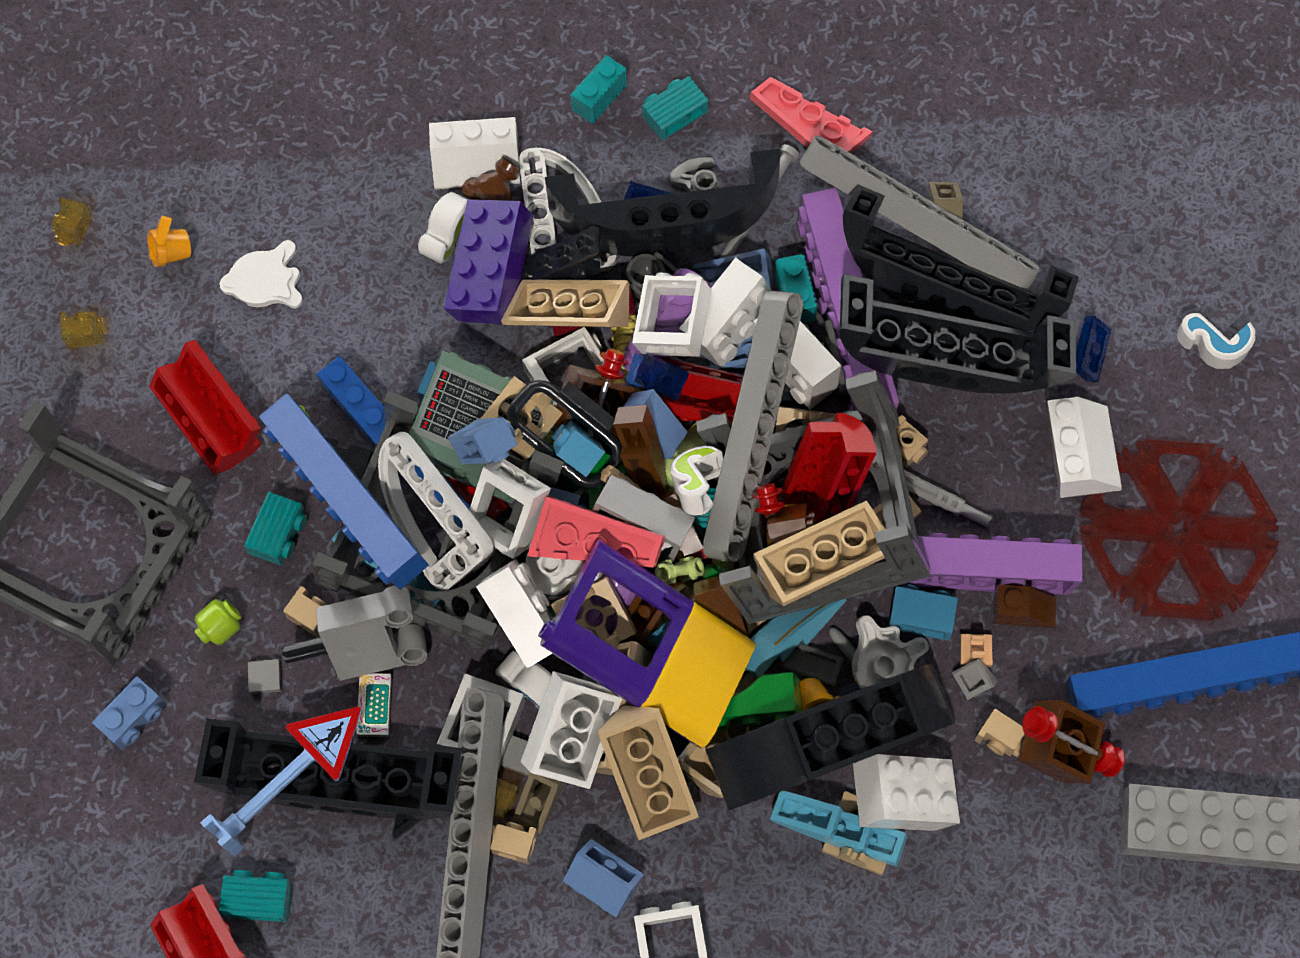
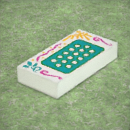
[356,674,392,737]

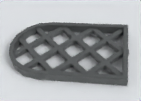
[820,320,846,399]

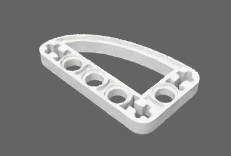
[519,148,617,272]
[378,432,493,591]

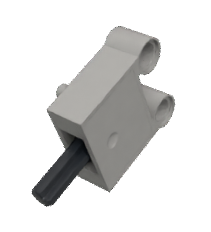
[282,586,427,681]

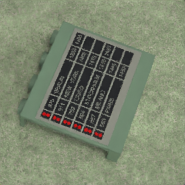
[401,351,554,504]

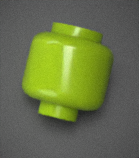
[194,599,242,645]

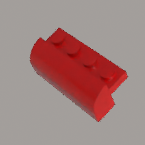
[149,340,261,475]
[647,357,744,423]
[778,413,877,524]
[150,884,246,958]

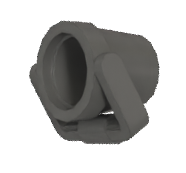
[627,252,678,300]

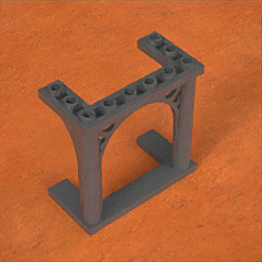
[696,370,931,624]
[313,390,564,650]
[0,401,211,666]

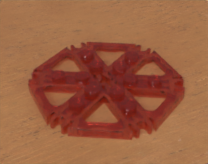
[1079,439,1279,621]

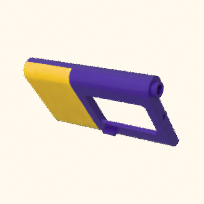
[538,539,756,748]

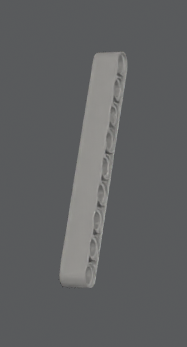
[800,136,1041,290]
[703,291,803,563]
[436,688,504,958]

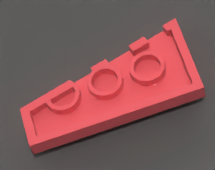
[750,77,873,154]
[527,496,666,567]

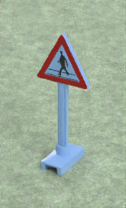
[200,707,362,857]

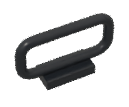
[507,380,622,488]

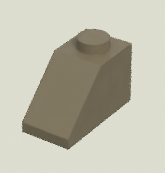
[929,182,963,219]
[512,773,567,834]

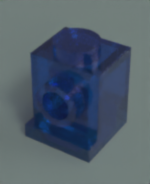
[634,354,689,401]

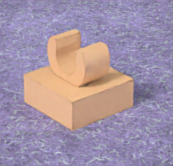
[960,634,993,667]

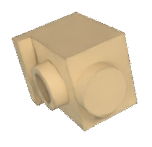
[895,415,928,468]
[283,586,327,638]
[975,709,1025,757]
[490,822,538,864]

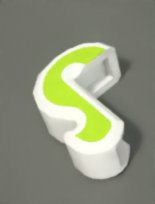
[418,192,468,264]
[670,446,723,516]

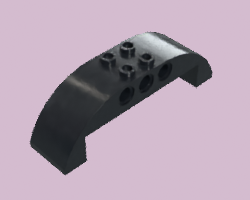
[545,149,781,256]
[842,185,1079,331]
[839,274,1076,394]
[194,718,462,819]

